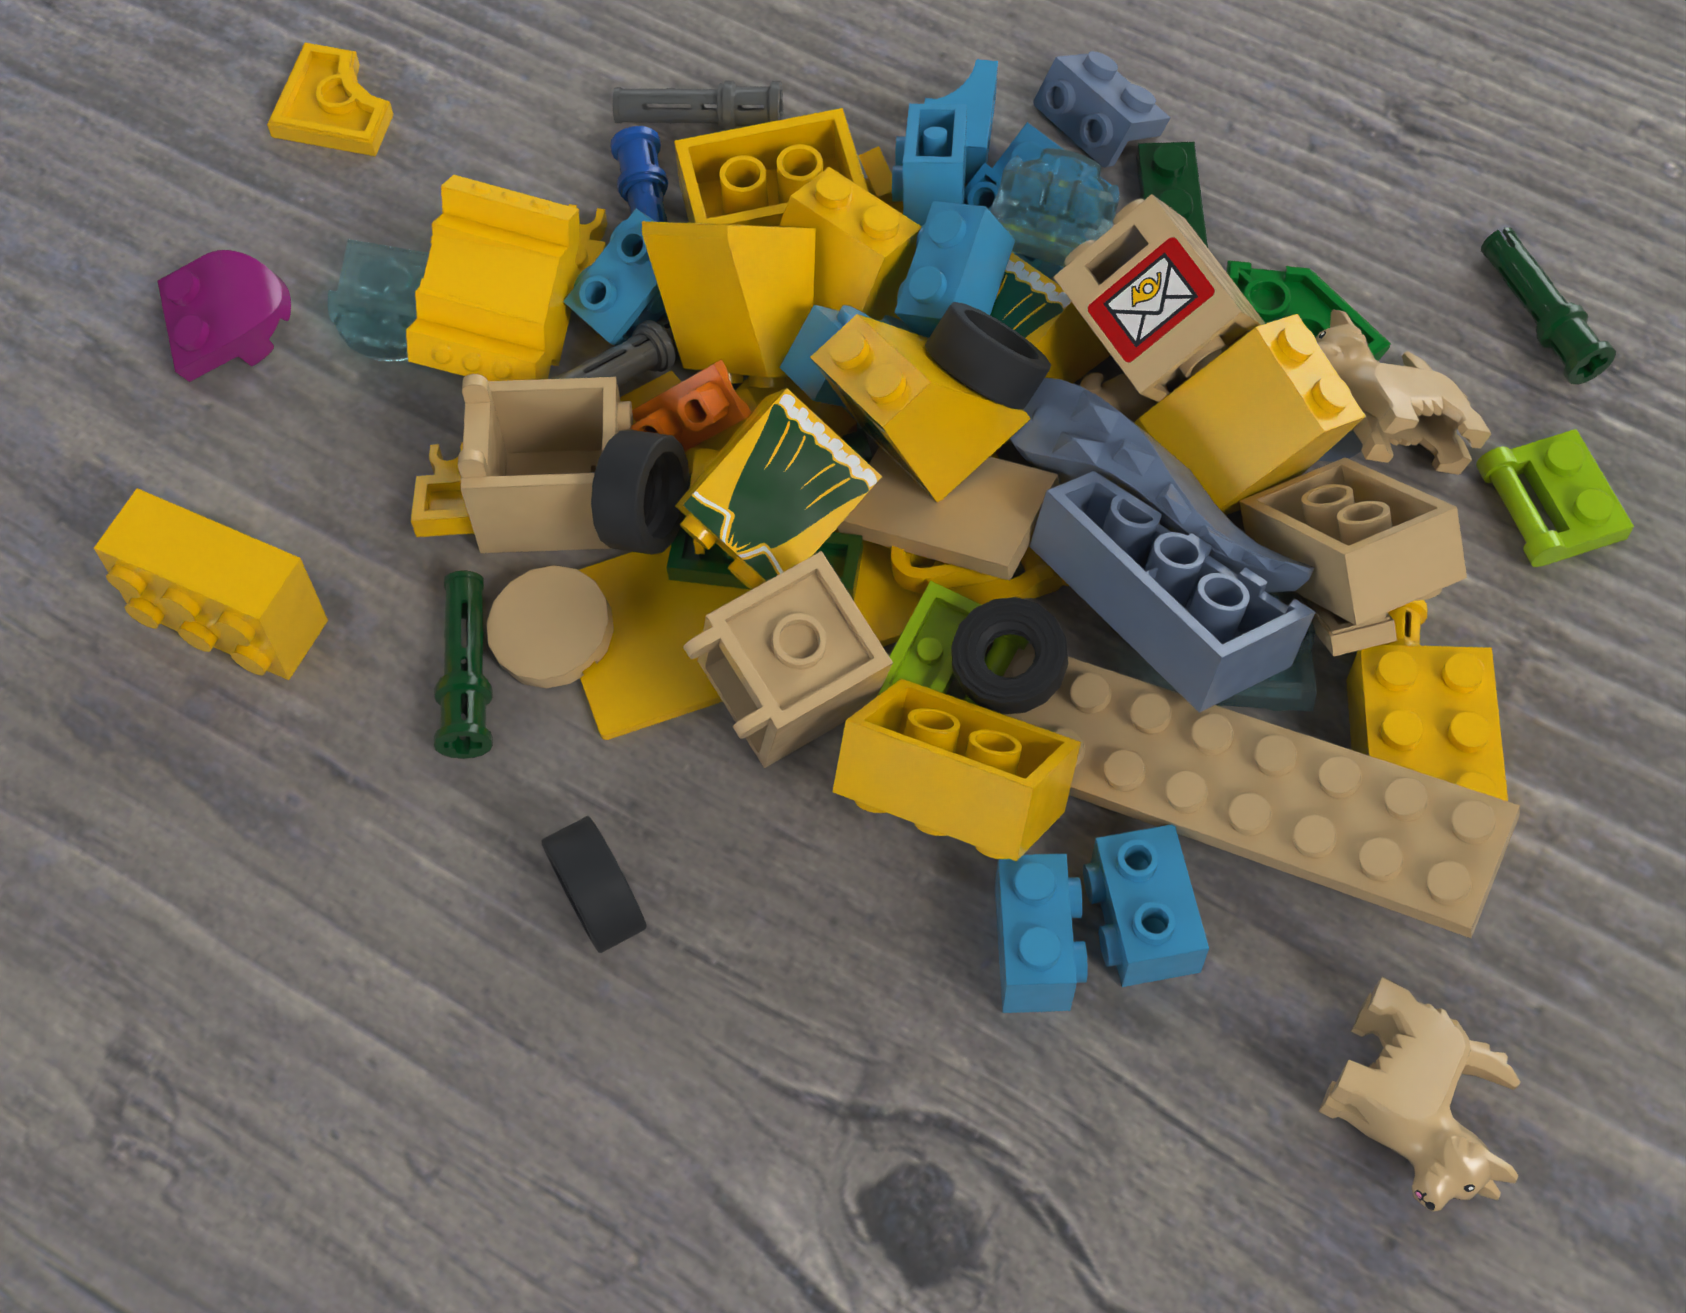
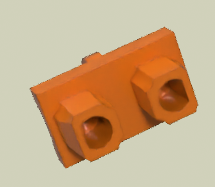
[631,359,752,451]

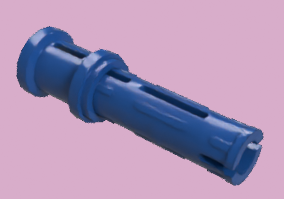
[610,126,668,222]

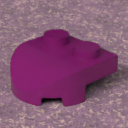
[157,250,291,382]

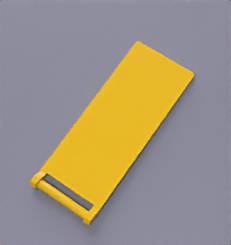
[579,448,1062,740]

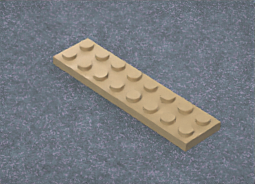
[1003,643,1520,938]

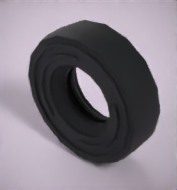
[951,597,1068,714]

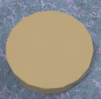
[486,565,614,689]

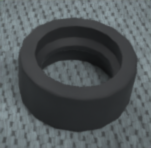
[925,302,1051,410]
[591,430,690,555]
[542,816,647,953]

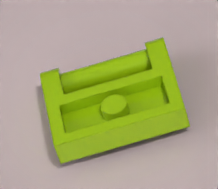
[1476,429,1634,567]
[878,581,1029,706]

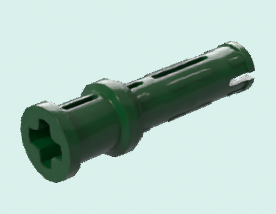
[1481,227,1616,385]
[434,570,493,759]

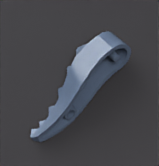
[1010,378,1315,592]

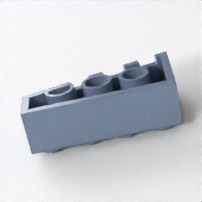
[1029,471,1315,713]

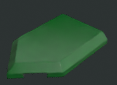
[1226,260,1391,361]

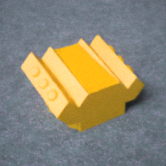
[406,174,580,381]

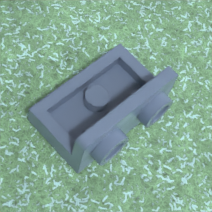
[1033,51,1171,168]

